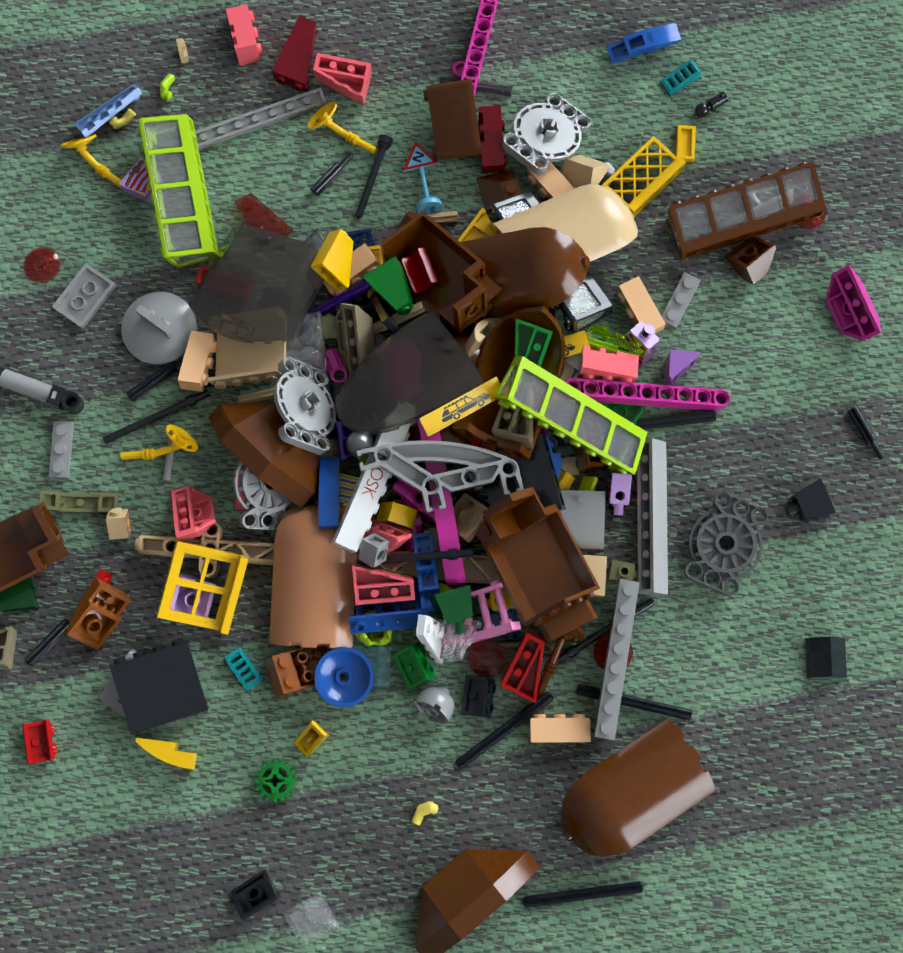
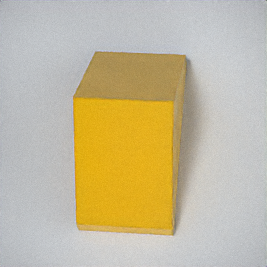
[377,502,418,529]
[294,720,329,757]

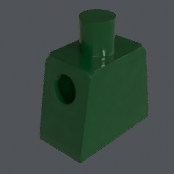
[0,577,39,613]
[428,585,473,635]

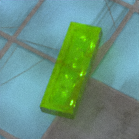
[589,324,645,358]

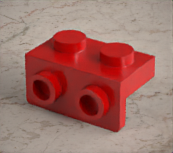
[400,247,438,294]
[22,719,57,764]

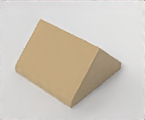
[562,155,611,188]

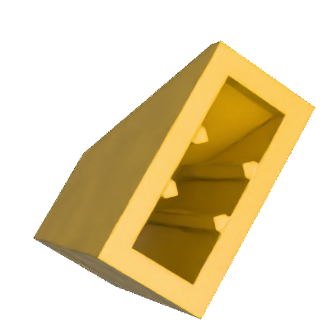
[311,229,353,291]

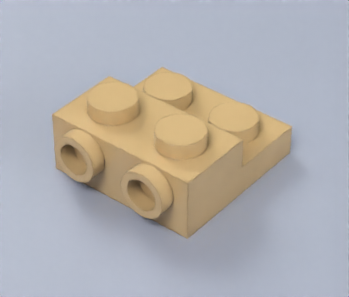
[453,493,488,543]

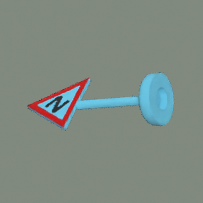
[403,141,442,214]

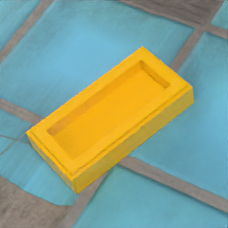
[676,125,696,162]

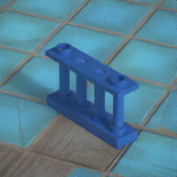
[349,582,429,634]

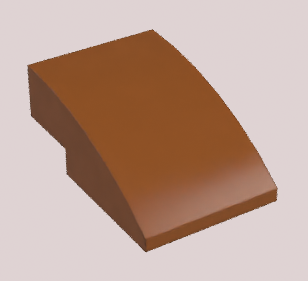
[66,577,131,650]

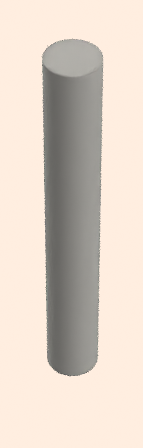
[163,424,178,482]

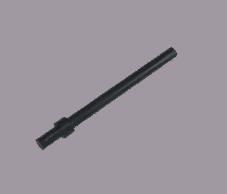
[102,389,210,444]
[357,548,473,565]
[556,598,655,665]

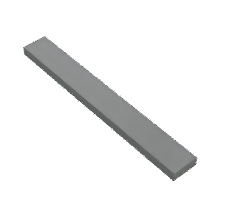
[195,87,327,150]

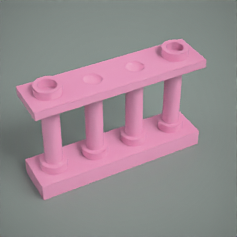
[443,580,521,650]

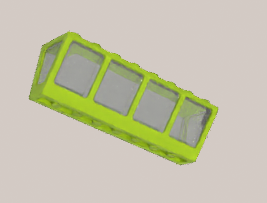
[138,114,219,268]
[493,356,647,475]

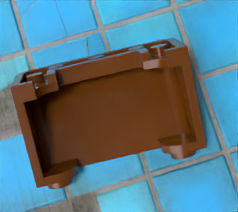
[423,79,482,161]

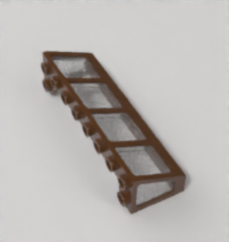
[667,161,826,260]

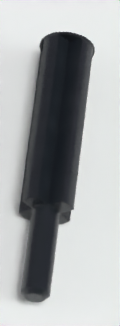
[310,152,353,196]
[848,406,884,460]

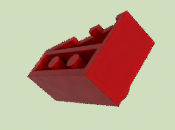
[500,629,545,703]

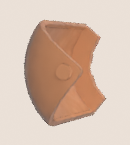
[269,500,357,648]

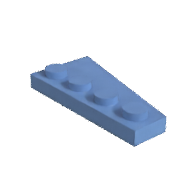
[74,84,142,138]

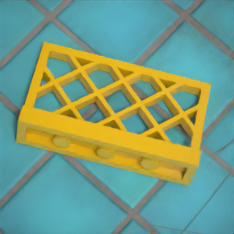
[602,136,686,217]

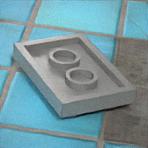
[52,263,117,329]

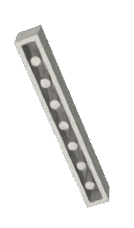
[637,438,668,596]
[593,579,640,741]

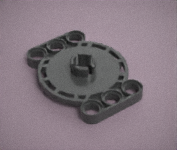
[684,492,768,596]

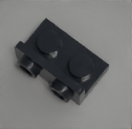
[461,675,496,718]

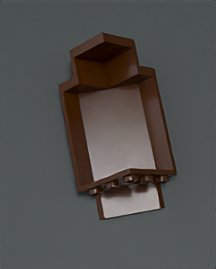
[380,211,502,333]
[481,487,600,643]
[0,501,69,592]

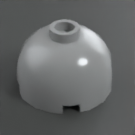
[414,687,454,724]

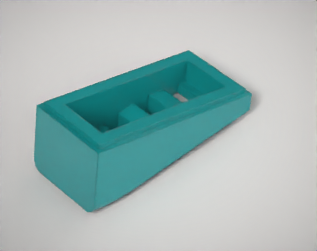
[660,59,702,96]
[224,647,263,691]

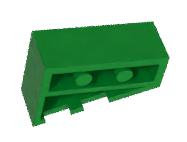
[514,319,553,387]

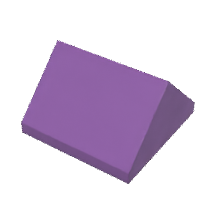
[664,350,700,385]

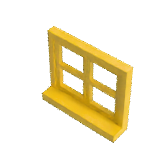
[157,540,248,635]

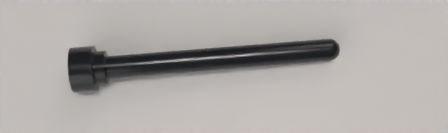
[356,134,393,218]

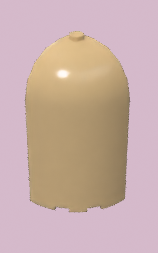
[493,184,638,262]

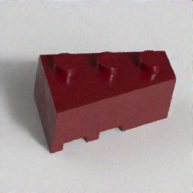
[478,105,507,173]

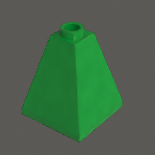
[363,256,413,316]

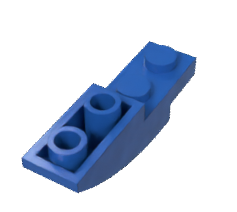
[606,23,682,65]

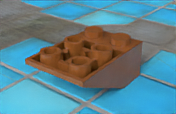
[264,646,328,698]

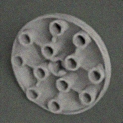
[121,292,197,366]

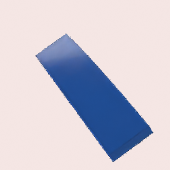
[319,457,340,529]
[413,532,440,615]

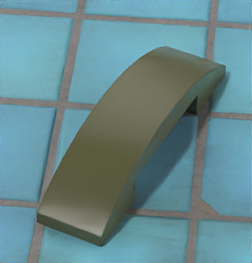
[39,490,119,514]

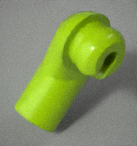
[160,73,175,101]

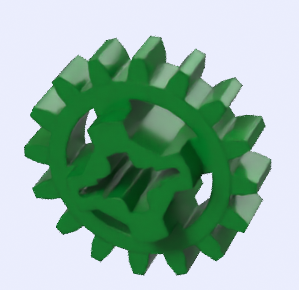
[254,759,298,803]

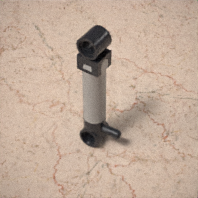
[0,367,84,414]

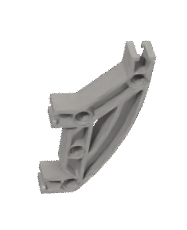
[356,441,524,513]

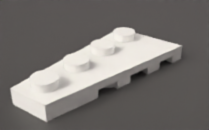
[416,614,449,664]

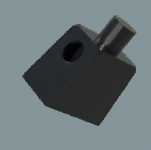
[785,479,836,521]

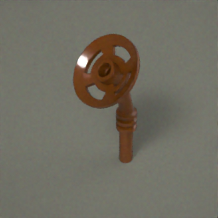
[537,627,585,694]

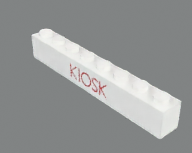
[331,399,417,553]

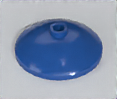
[314,647,374,707]

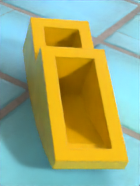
[135,738,197,770]

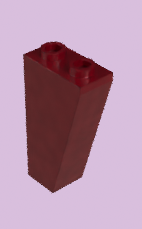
[272,15,317,92]

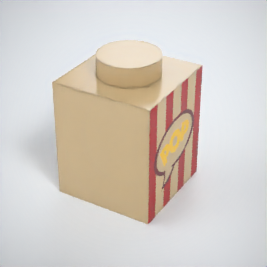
[106,508,132,540]

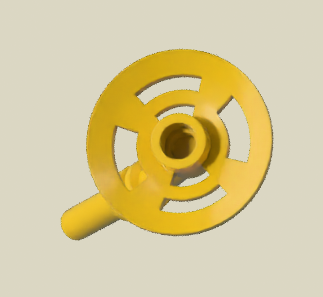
[308,102,377,154]
[61,133,122,189]
[120,424,198,460]

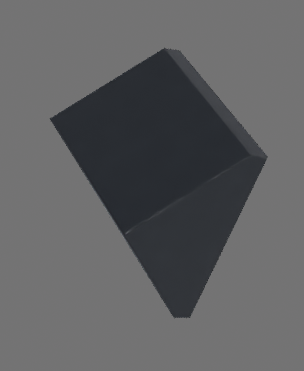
[805,636,847,678]
[230,870,281,921]

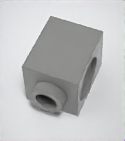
[358,533,390,568]

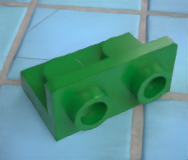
[392,643,436,690]

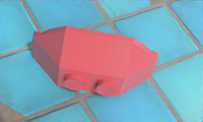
[171,486,216,541]
[362,516,411,554]

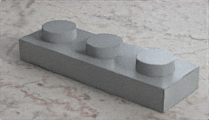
[661,272,701,329]
[49,421,74,479]

